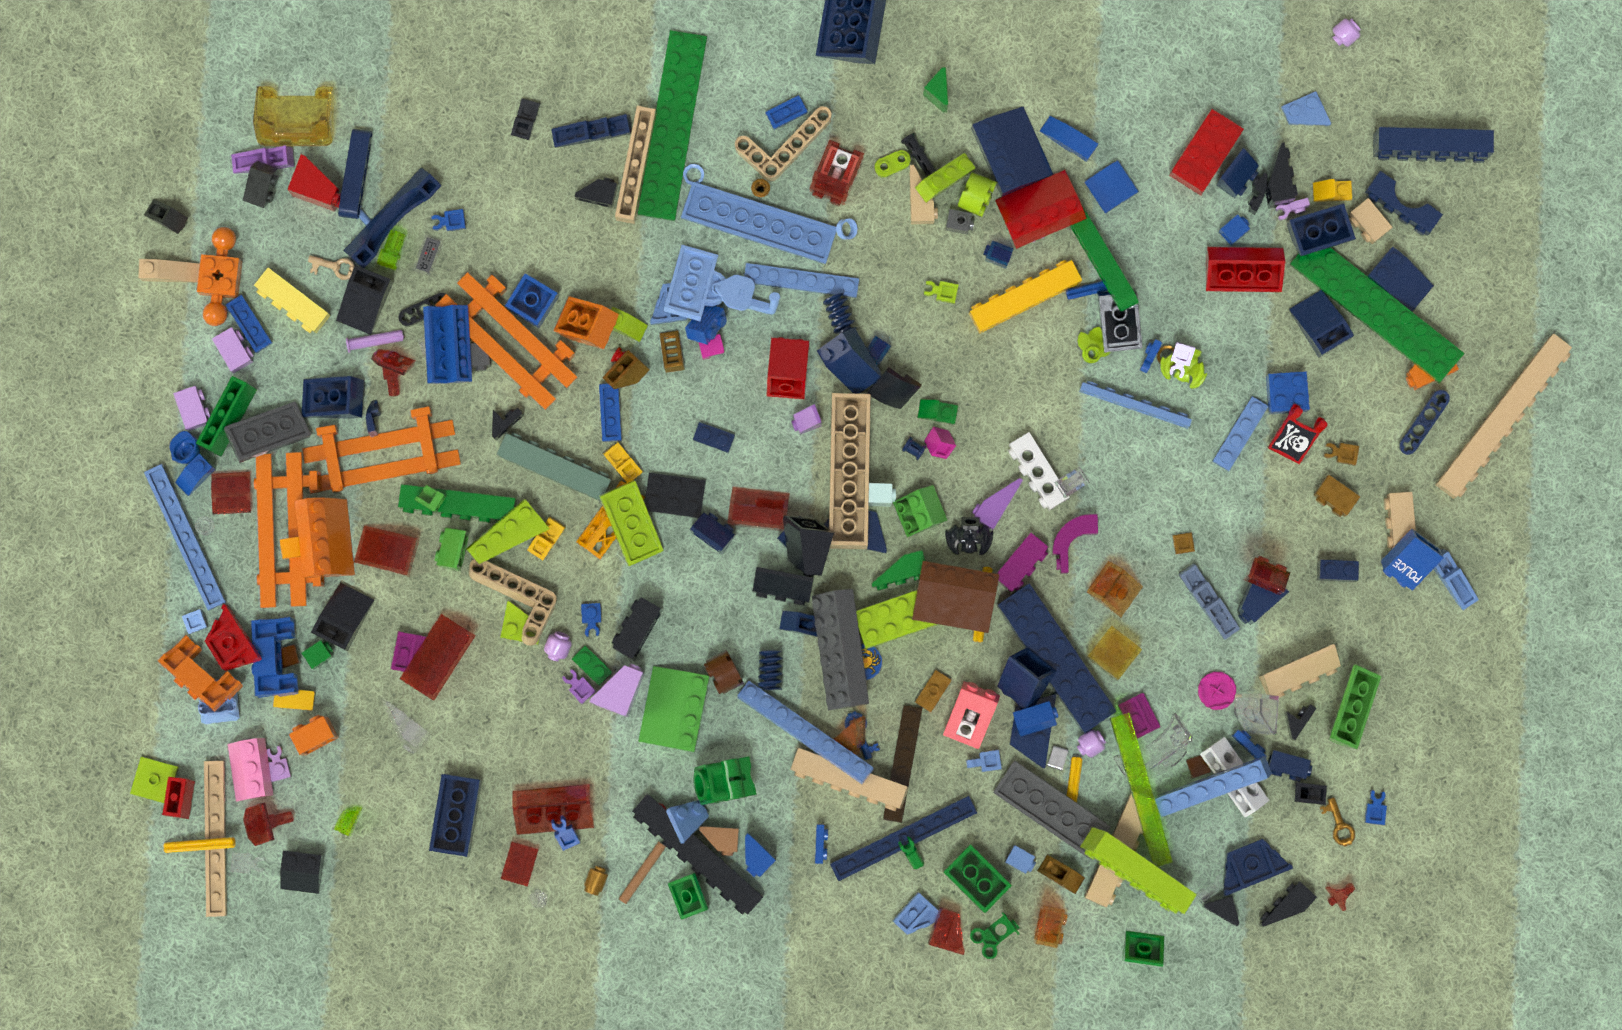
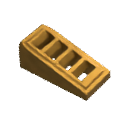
[659,330,685,373]

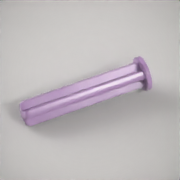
[346,330,404,353]

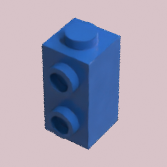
[1013,701,1059,737]

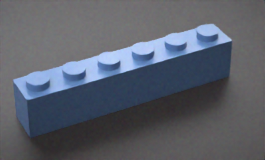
[1154,756,1272,817]

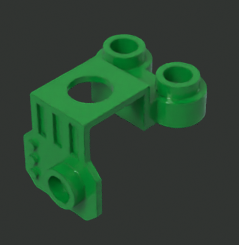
[970,912,1020,959]

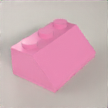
[228,738,273,802]

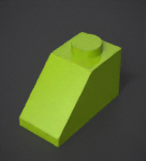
[611,306,648,342]

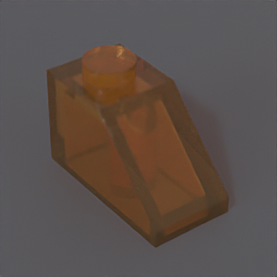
[833,715,866,755]

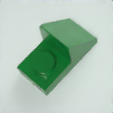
[917,399,958,425]

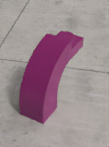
[1052,514,1098,574]

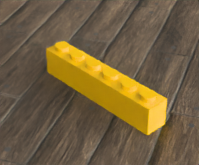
[969,260,1082,334]

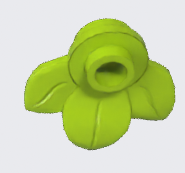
[1077,327,1111,364]

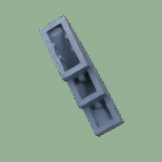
[1178,563,1240,640]

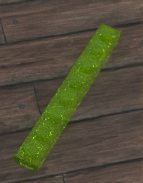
[1110,713,1173,867]

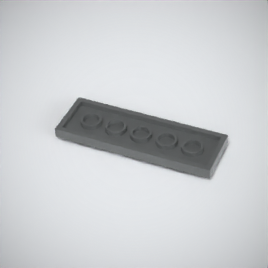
[993,761,1111,859]

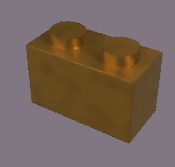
[1314,475,1360,517]

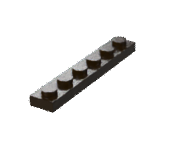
[883,705,922,823]

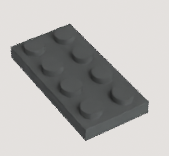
[224,402,311,463]

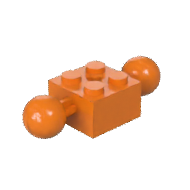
[197,227,242,326]

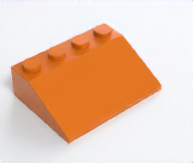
[295,497,355,578]

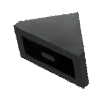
[1294,782,1327,805]
[1202,896,1240,927]

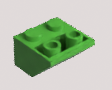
[893,485,948,537]

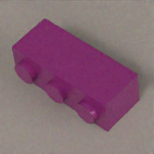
[997,533,1049,592]

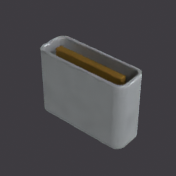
[1047,745,1068,771]

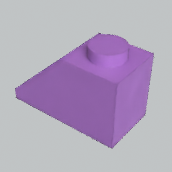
[791,404,822,435]

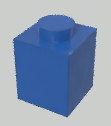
[1219,215,1250,246]

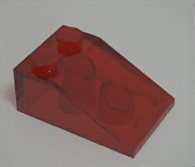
[354,525,420,577]

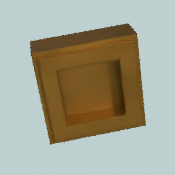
[1172,532,1195,555]

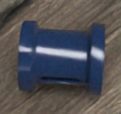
[902,436,927,461]

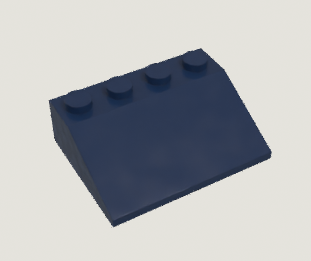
[815,0,886,64]
[971,107,1054,197]

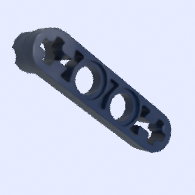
[1399,390,1450,455]

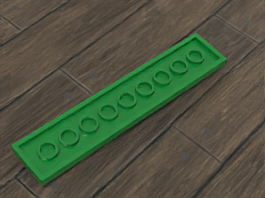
[638,30,707,221]
[1290,247,1465,384]

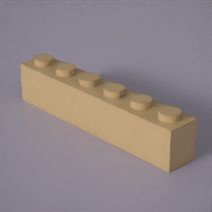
[615,106,657,224]
[790,748,909,811]
[1084,791,1155,908]

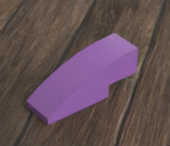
[231,145,295,174]

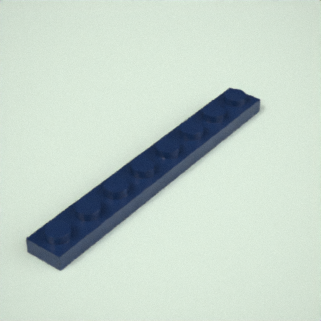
[830,796,977,882]

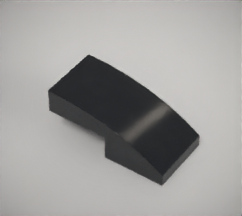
[511,98,541,140]

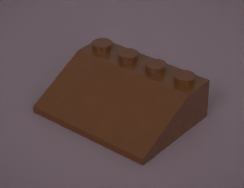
[912,561,999,633]

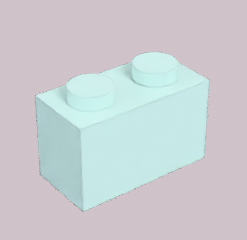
[868,483,896,507]

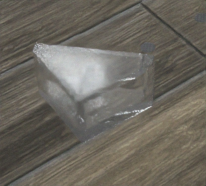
[1054,466,1090,498]

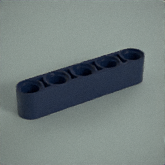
[338,129,372,219]

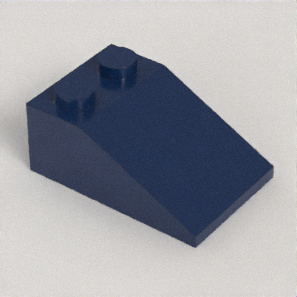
[1367,247,1434,312]
[817,328,882,394]
[302,376,364,419]

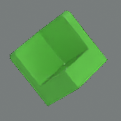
[415,485,446,513]

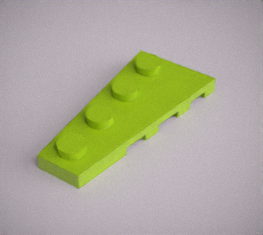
[466,499,550,564]

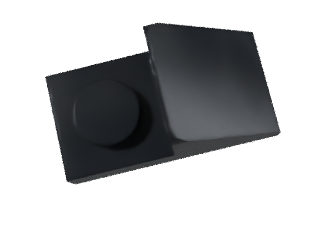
[492,408,524,441]
[1284,704,1317,741]

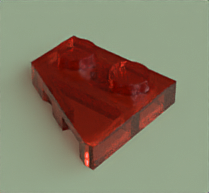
[928,907,965,955]

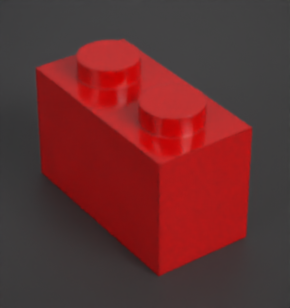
[162,777,195,819]

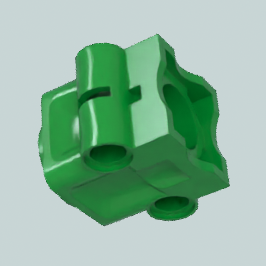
[693,756,757,805]

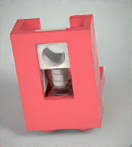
[943,681,1000,749]

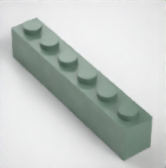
[497,432,612,502]

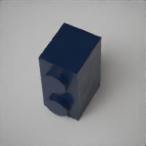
[1317,560,1359,582]

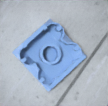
[198,678,240,724]

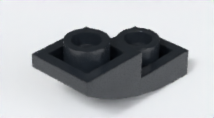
[1248,173,1268,215]

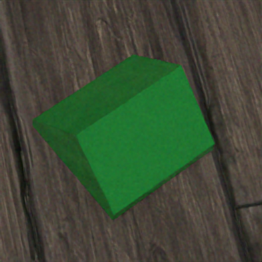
[923,67,948,113]
[668,873,709,920]
[1122,931,1164,967]

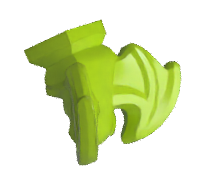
[1160,349,1207,389]

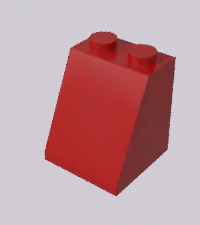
[287,154,341,212]
[767,337,809,400]

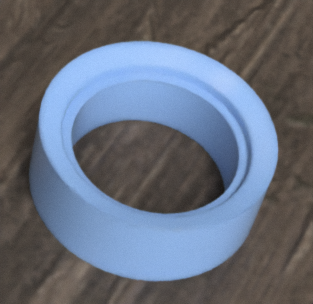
[683,164,704,185]
[836,218,858,240]

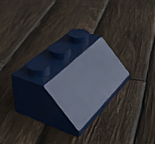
[1287,203,1356,256]

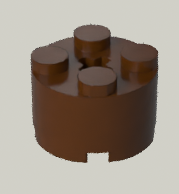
[704,650,744,694]

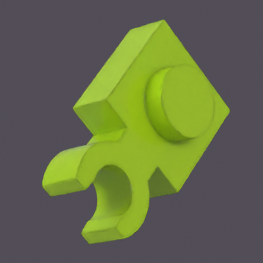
[924,281,959,304]

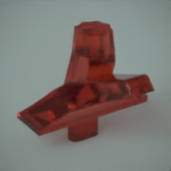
[1325,883,1355,911]

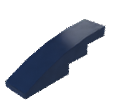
[551,114,632,148]

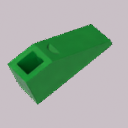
[871,550,925,591]

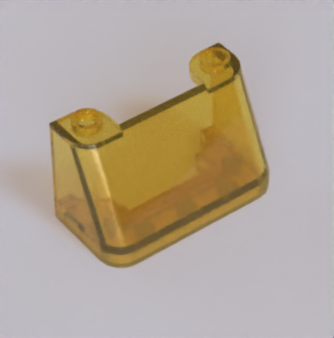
[253,86,334,146]

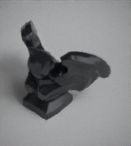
[945,517,994,555]

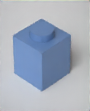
[1005,845,1036,874]

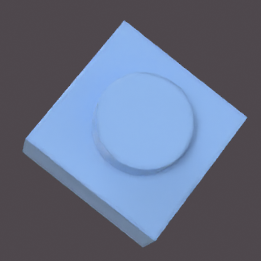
[182,609,208,634]

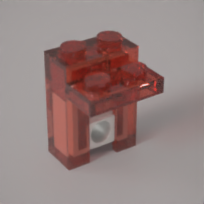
[810,140,865,206]

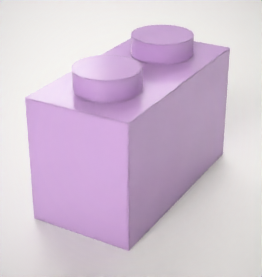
[212,327,254,374]
[173,386,211,431]

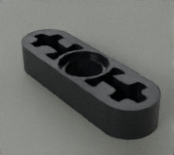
[398,293,446,327]

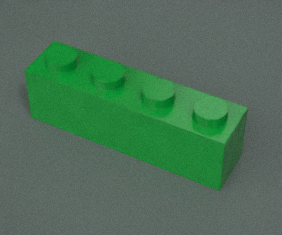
[196,376,257,457]

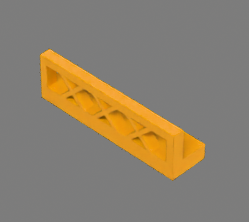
[576,481,645,559]

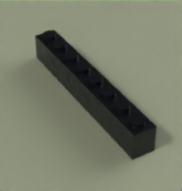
[632,794,763,915]

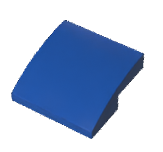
[1085,160,1139,214]

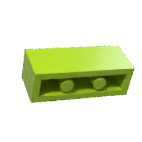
[915,153,975,203]

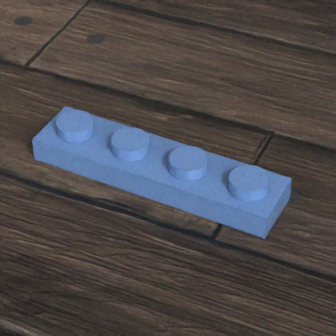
[1212,396,1268,472]

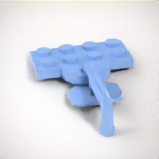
[663,245,780,321]

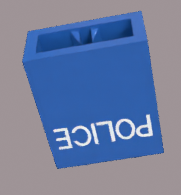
[1381,529,1444,591]

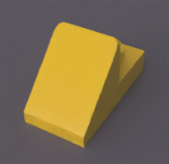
[1313,179,1352,202]

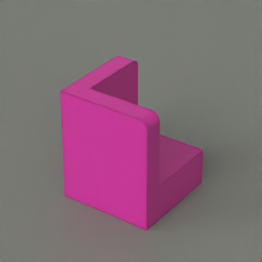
[699,334,724,360]
[924,427,956,459]

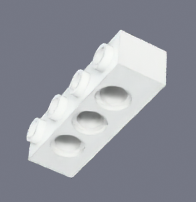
[1008,432,1070,511]
[1200,737,1270,817]

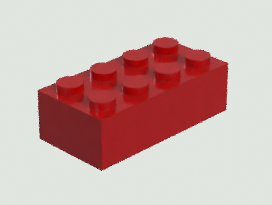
[1169,109,1244,196]

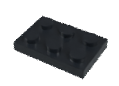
[645,473,706,518]

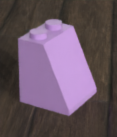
[590,664,644,717]

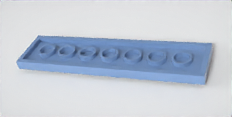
[681,182,837,264]

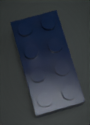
[429,774,482,857]

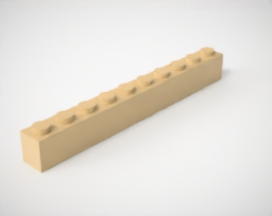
[1435,334,1572,499]

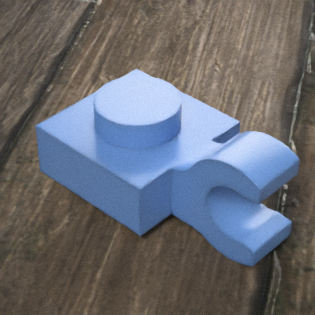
[966,750,1002,772]

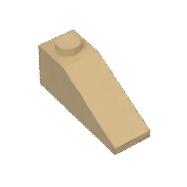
[910,165,938,224]
[138,259,200,283]

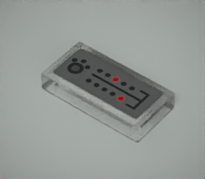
[413,235,444,277]

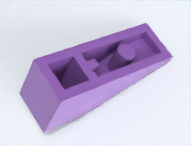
[972,478,1023,531]

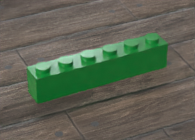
[398,484,517,523]

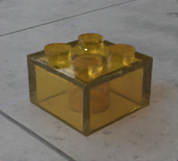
[1086,626,1142,681]

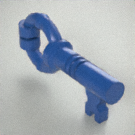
[845,711,880,760]

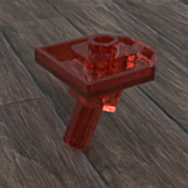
[371,349,416,397]
[243,802,294,846]

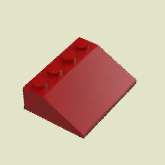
[995,170,1086,249]

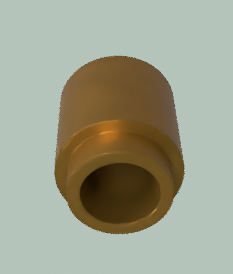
[584,866,608,896]

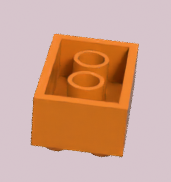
[554,296,619,349]

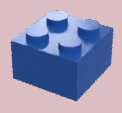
[505,273,559,328]
[1266,371,1310,415]

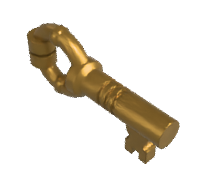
[1320,797,1355,847]

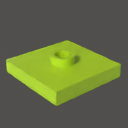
[130,757,179,803]

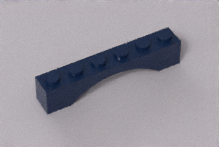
[343,168,442,268]

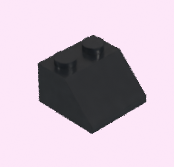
[280,850,324,894]

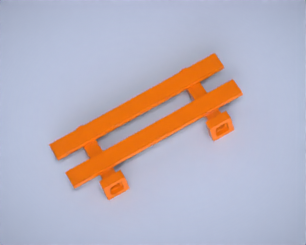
[436,272,578,410]
[302,407,461,494]
[254,452,324,608]

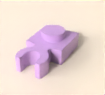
[267,746,291,782]

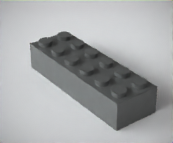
[812,589,869,711]

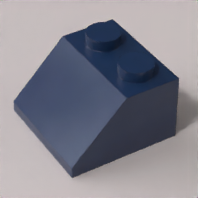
[1217,148,1259,199]
[690,512,735,554]

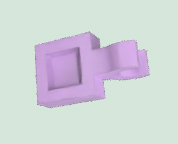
[1275,198,1310,220]

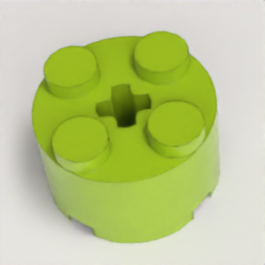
[958,172,997,217]

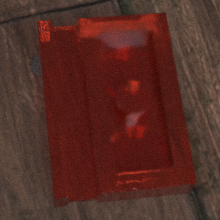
[501,842,539,887]

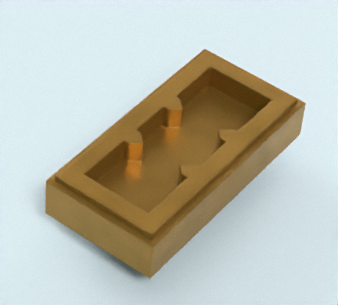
[915,670,952,713]

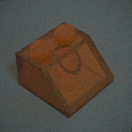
[1087,561,1143,618]
[1033,905,1068,948]

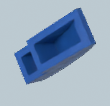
[1039,116,1098,162]

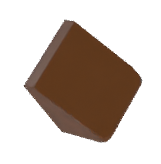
[281,644,301,668]
[1186,755,1211,778]

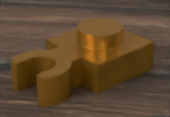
[1324,443,1359,466]

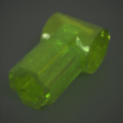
[377,230,406,270]

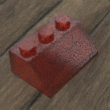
[728,487,790,531]

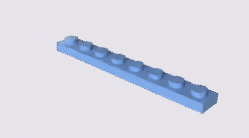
[144,464,226,611]
[737,681,874,784]

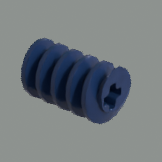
[823,293,858,334]
[758,651,783,690]

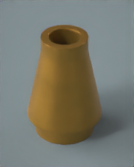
[751,179,770,197]

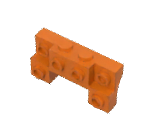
[158,635,243,712]

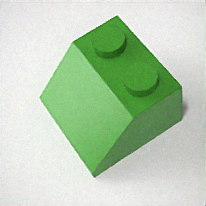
[434,528,470,572]

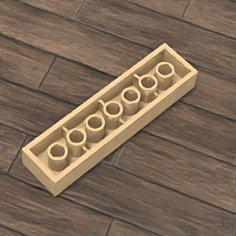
[829,393,870,549]

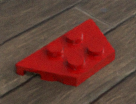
[205,604,262,671]

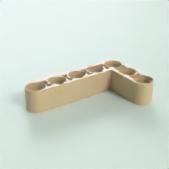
[735,106,832,181]
[469,559,556,646]

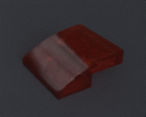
[211,472,252,515]

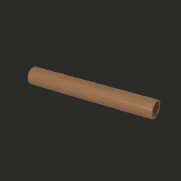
[619,841,666,904]

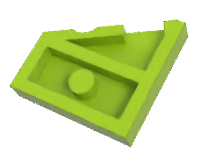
[500,601,540,645]

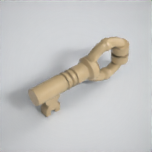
[308,255,355,280]

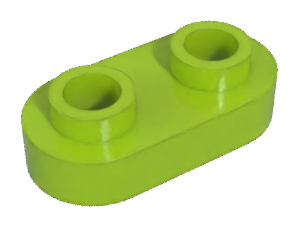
[874,150,911,178]

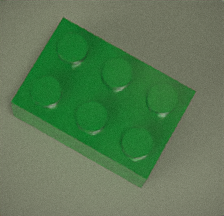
[943,844,1012,913]

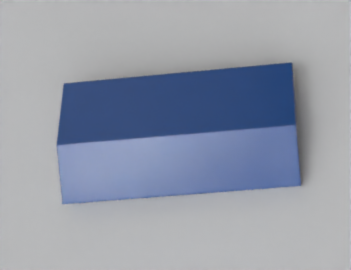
[423,305,472,384]

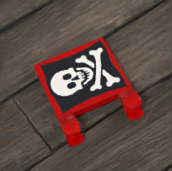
[1268,404,1328,465]

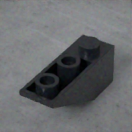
[1259,881,1317,927]

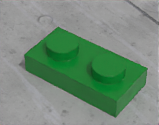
[572,646,613,686]

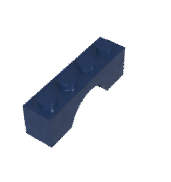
[1365,171,1443,236]

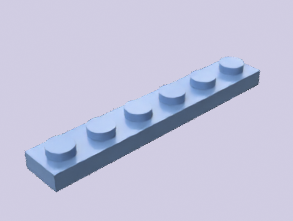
[744,263,859,298]
[1079,381,1192,429]

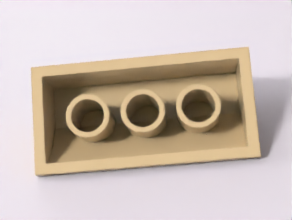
[1259,644,1341,700]

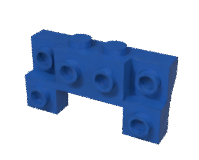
[251,617,299,698]

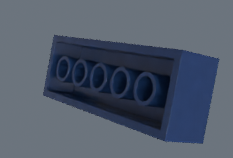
[1373,127,1494,163]

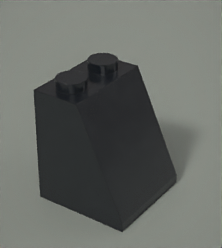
[783,515,834,577]

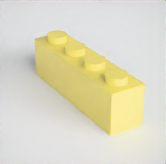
[254,268,330,334]

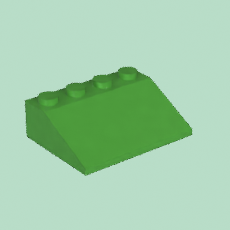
[638,666,710,753]

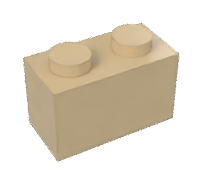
[1348,198,1393,244]

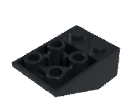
[1265,142,1298,209]
[336,265,393,335]
[311,582,375,651]

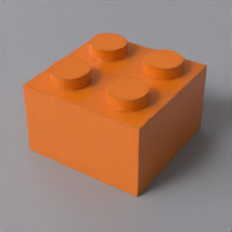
[289,715,339,756]

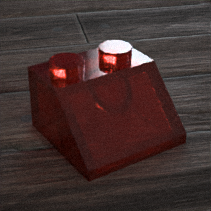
[1243,556,1291,595]

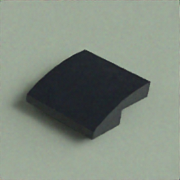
[867,367,922,409]

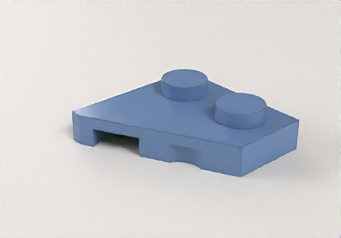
[650,283,687,325]
[666,800,709,844]
[892,892,946,935]

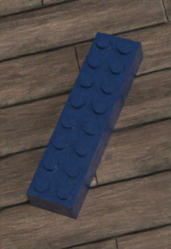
[997,583,1117,734]

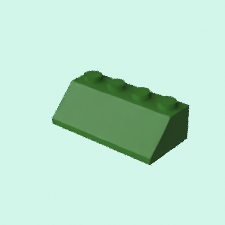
[1329,664,1382,749]

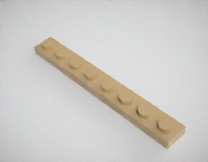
[204,761,227,917]

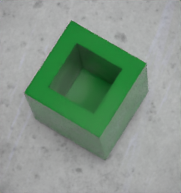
[302,640,334,670]

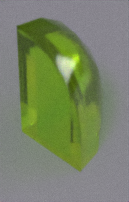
[334,806,363,836]

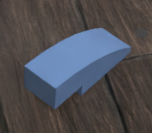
[1434,549,1479,610]

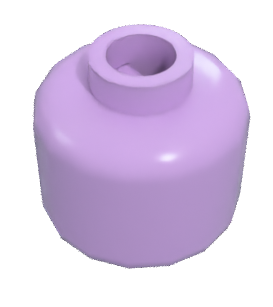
[1332,18,1361,47]
[544,631,572,661]
[1077,729,1107,758]

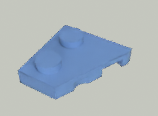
[1281,91,1331,126]

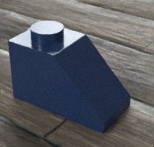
[779,610,817,637]

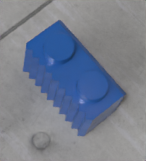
[685,306,727,345]

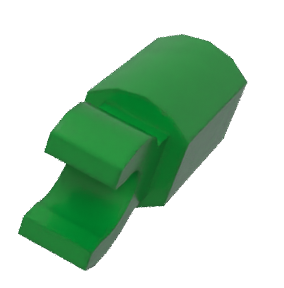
[898,836,924,870]

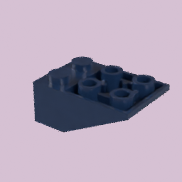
[1289,290,1354,358]

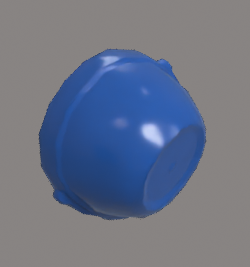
[169,431,200,464]

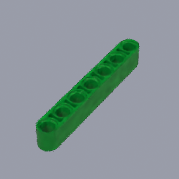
[1070,202,1139,312]

